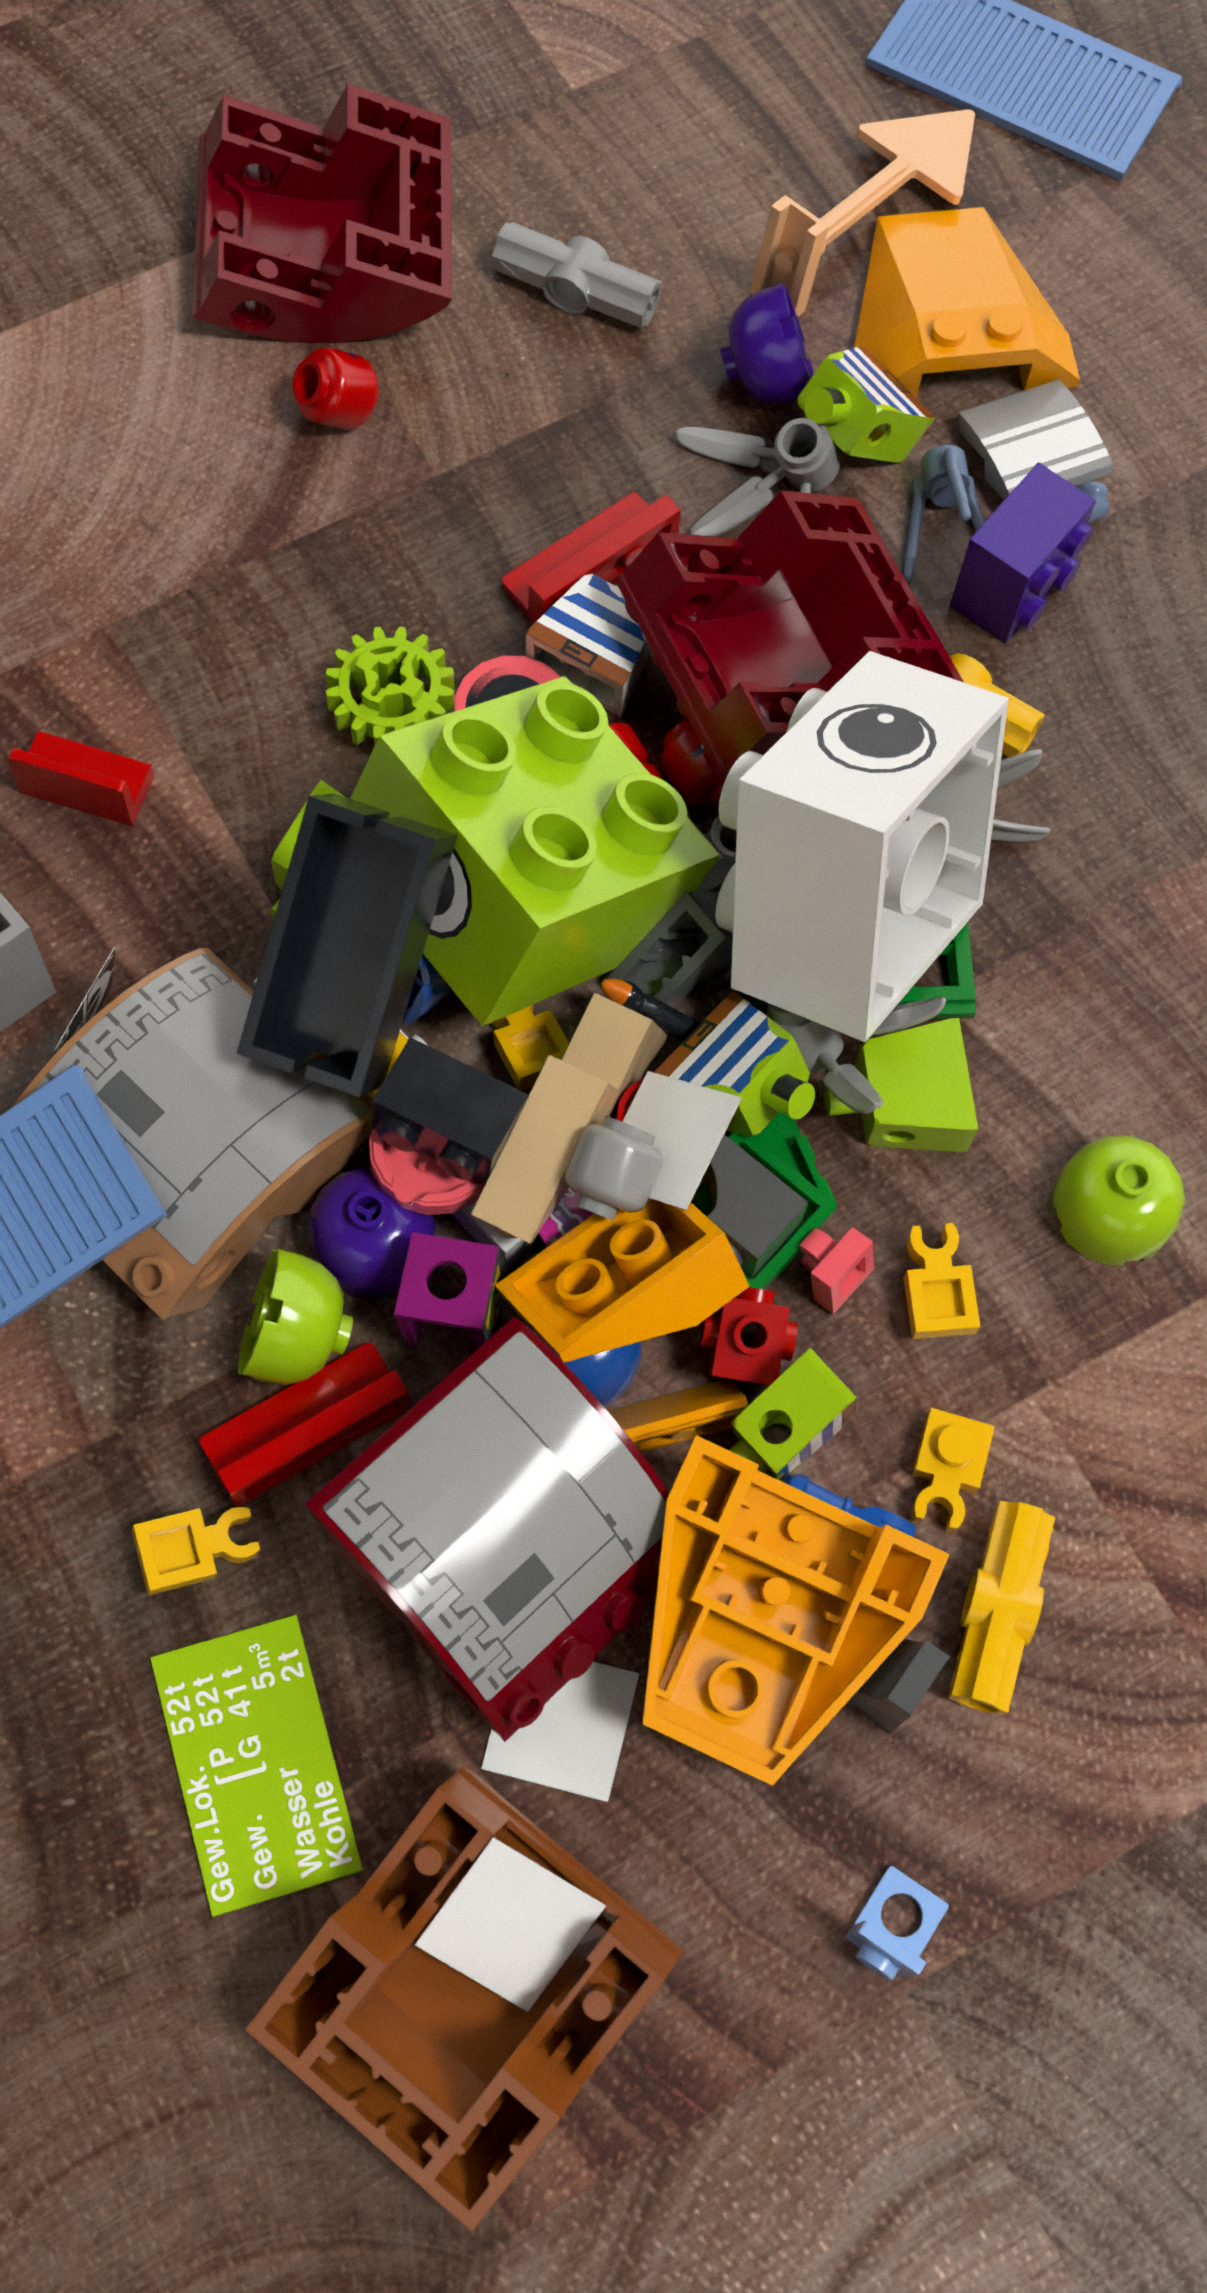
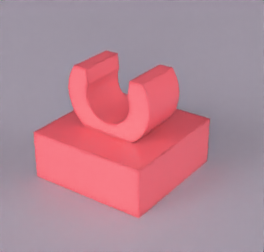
[799,1227,874,1315]

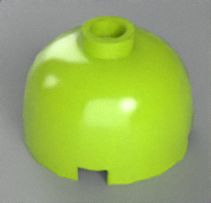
[1052,1135,1185,1266]
[238,1248,353,1385]

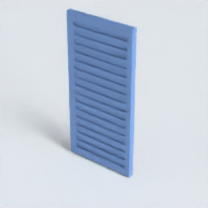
[865,0,1182,181]
[0,1065,167,1329]

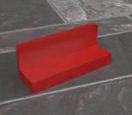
[502,492,681,623]
[200,1342,411,1507]

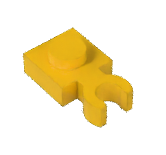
[491,1004,570,1091]
[903,1223,981,1339]
[911,1408,995,1534]
[131,1507,260,1596]

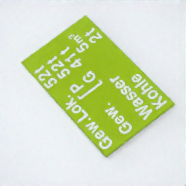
[150,1615,363,1917]

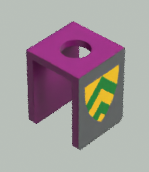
[394,1232,507,1349]

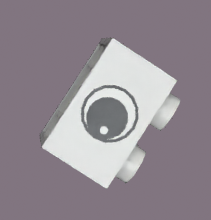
[715,651,1009,1042]

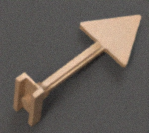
[749,109,975,317]

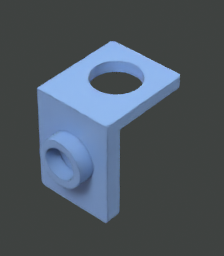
[845,1866,949,1981]

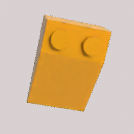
[495,1198,750,1363]

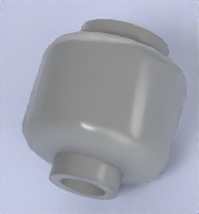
[564,1116,663,1221]

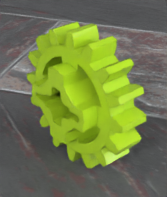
[325,626,455,746]

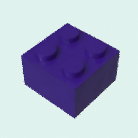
[950,462,1097,644]

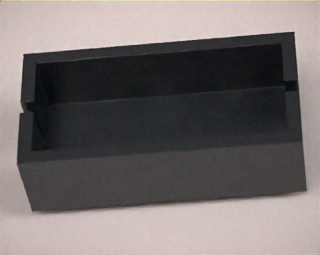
[237,794,458,1098]

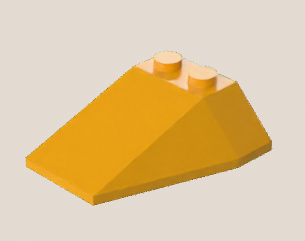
[854,207,1080,398]
[642,1435,950,1786]

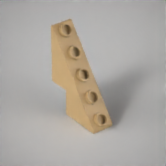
[471,992,668,1244]

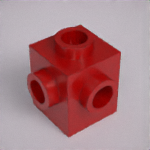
[699,1287,798,1385]

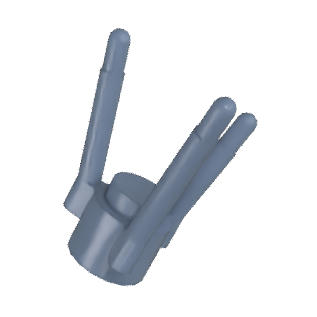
[902,445,985,582]

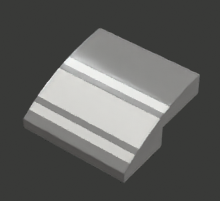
[959,379,1113,500]

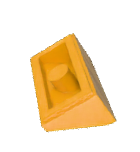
[608,1379,749,1453]

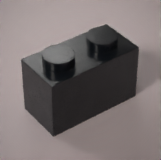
[372,1037,528,1184]

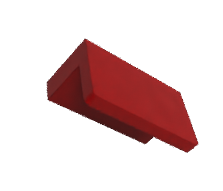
[7,731,154,827]

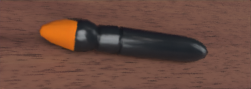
[601,978,701,1042]

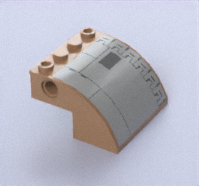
[12,948,373,1320]

